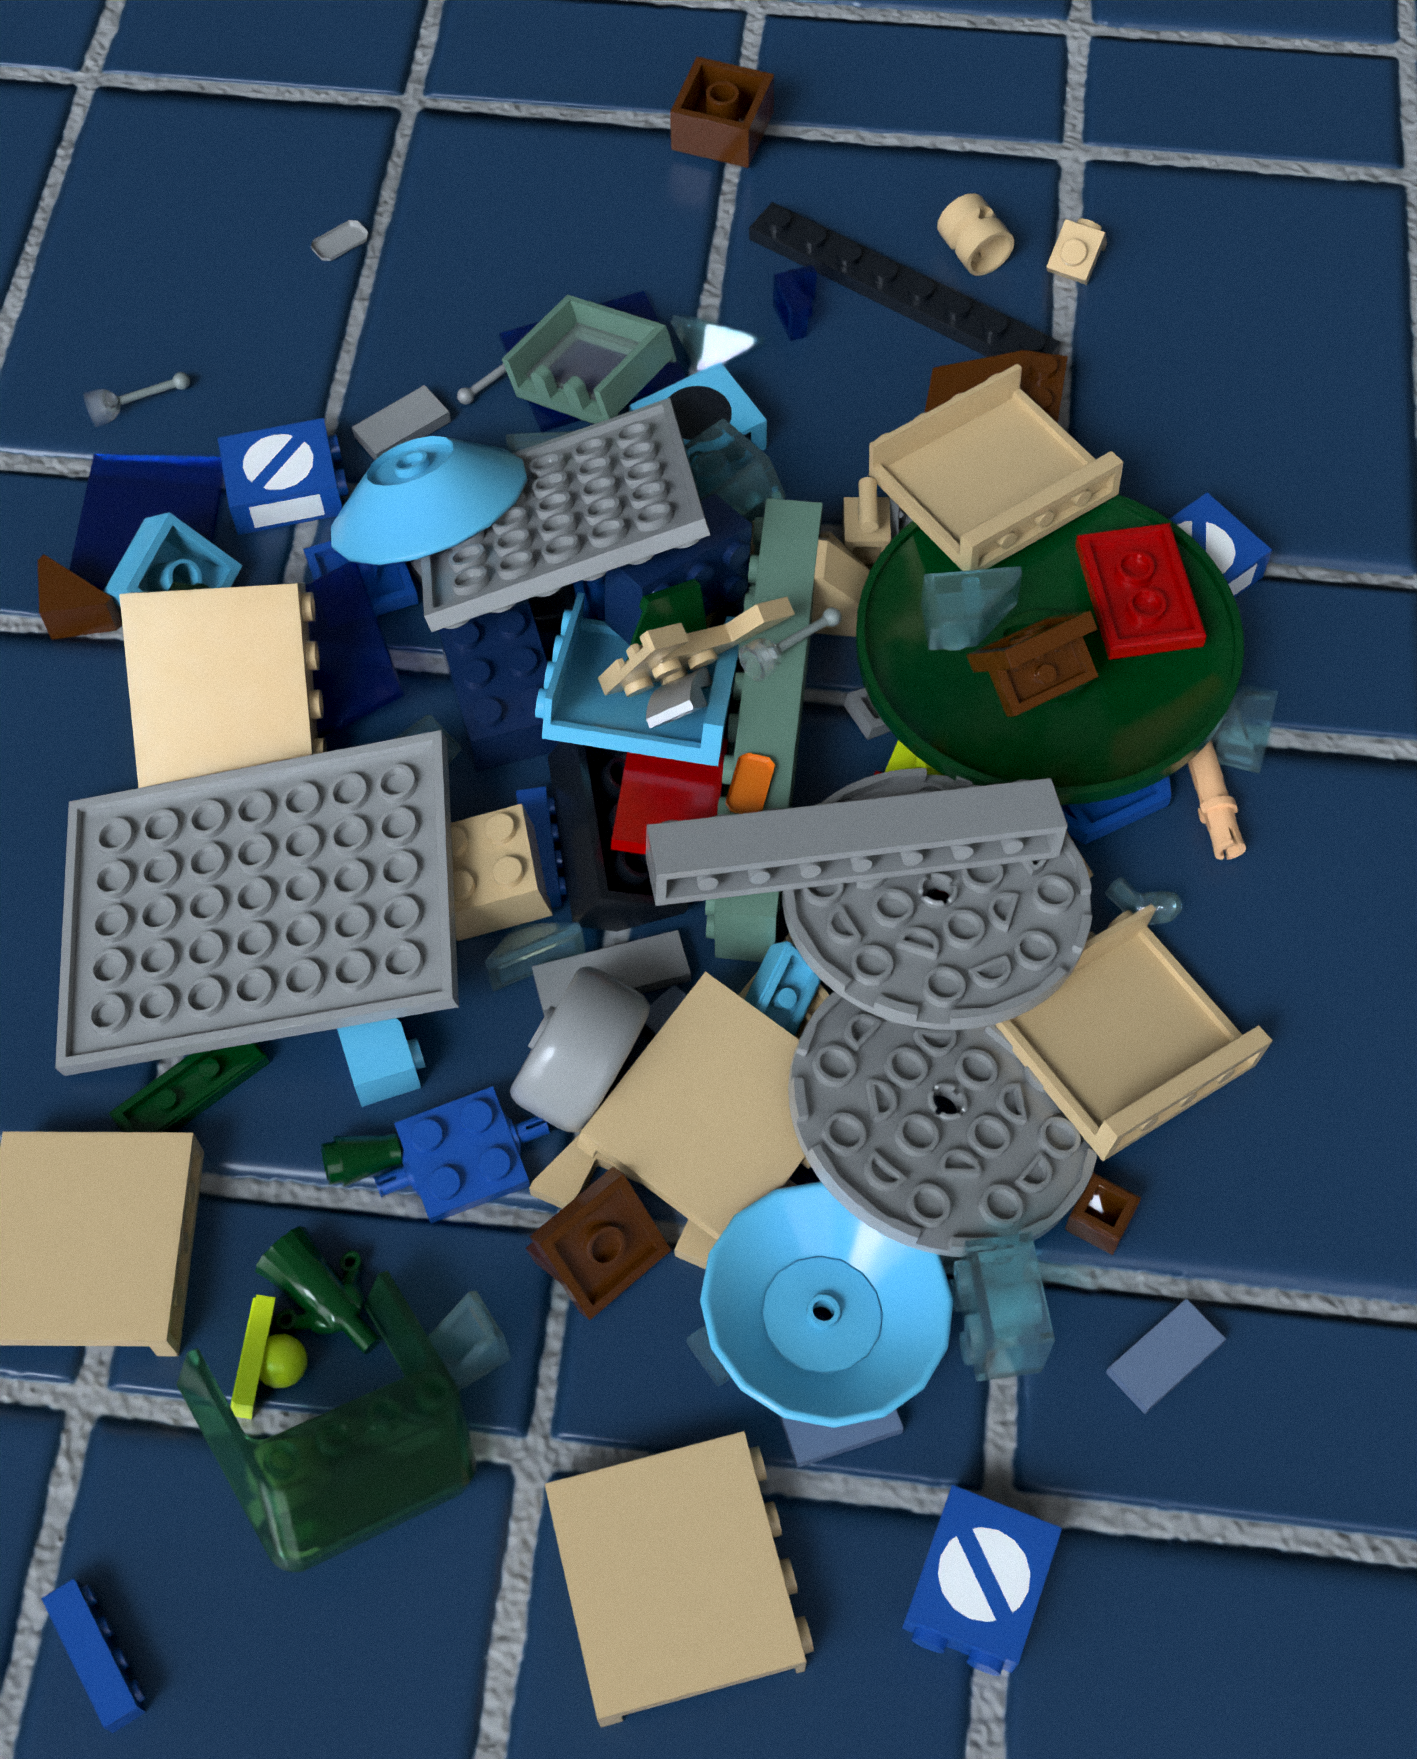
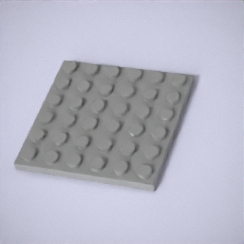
[421,398,710,632]

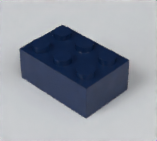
[605,493,752,645]
[438,603,560,772]

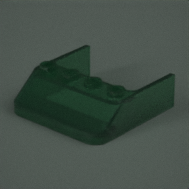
[176,1270,476,1572]

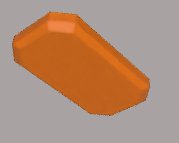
[725,753,775,814]

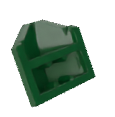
[627,579,707,660]

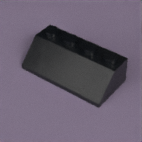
[548,741,689,932]

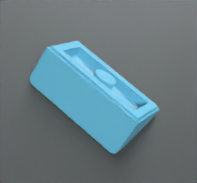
[744,941,821,1036]

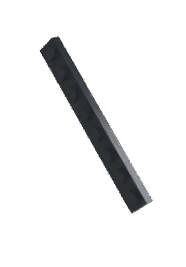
[749,202,1061,357]

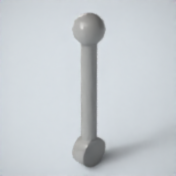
[457,363,507,405]

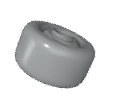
[510,966,650,1133]

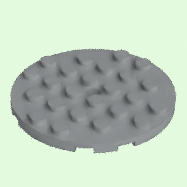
[782,768,1093,1030]
[788,991,1097,1257]

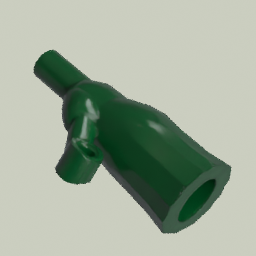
[255,1226,381,1355]

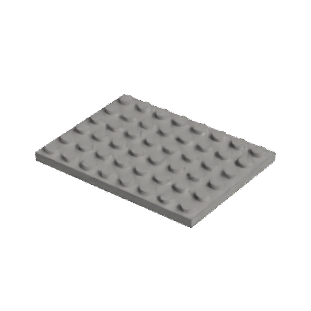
[55,730,459,1076]

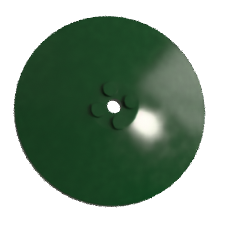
[855,495,1244,805]

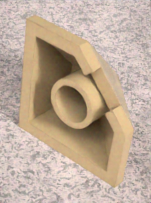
[812,531,870,637]

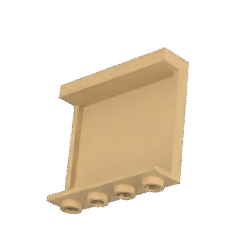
[869,364,1123,578]
[119,582,328,788]
[995,904,1273,1161]
[576,971,811,1240]
[0,1132,204,1356]
[545,1431,814,1728]

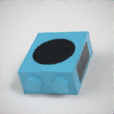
[629,362,767,483]

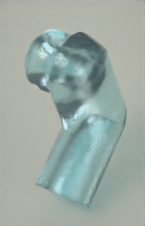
[1105,877,1183,925]

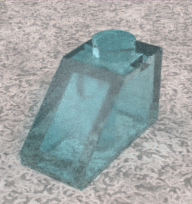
[921,566,1022,650]

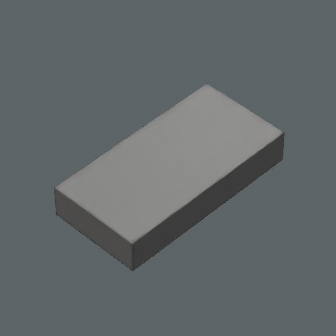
[352,385,451,460]

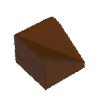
[1065,1173,1141,1255]

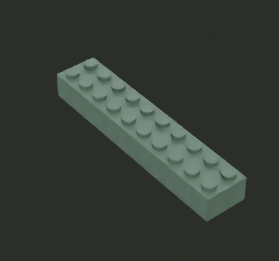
[705,498,822,962]

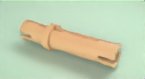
[1187,740,1246,860]

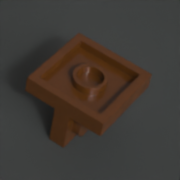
[966,611,1099,717]
[525,1167,671,1320]

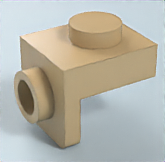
[1046,218,1107,285]

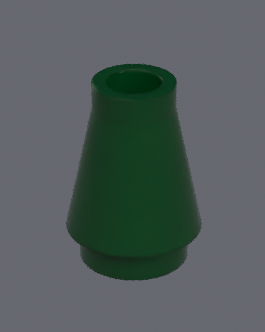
[321,1133,402,1188]

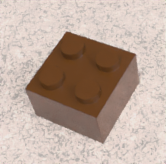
[670,56,774,168]

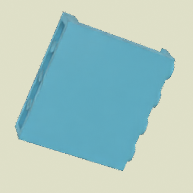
[535,592,739,767]

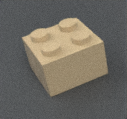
[451,803,553,941]

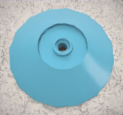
[331,436,528,565]
[700,1181,954,1428]

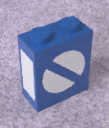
[218,418,349,535]
[1169,492,1272,598]
[902,1485,1062,1676]

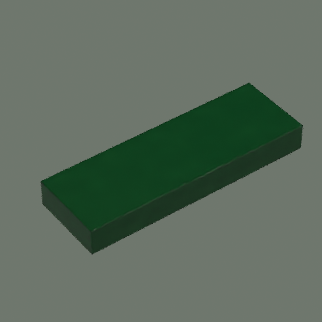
[109,1043,270,1132]

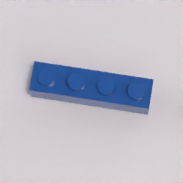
[516,786,567,907]
[41,1578,146,1733]

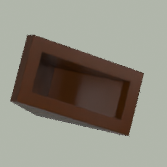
[37,554,122,640]

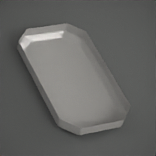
[311,220,369,261]

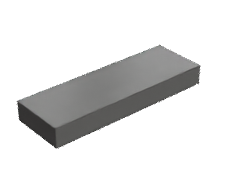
[532,930,691,1016]

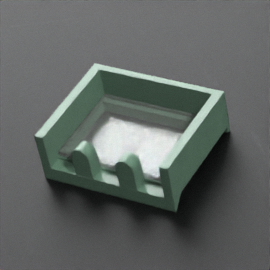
[502,294,677,424]

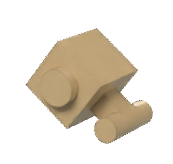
[842,477,891,569]

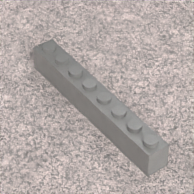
[646,778,1067,906]

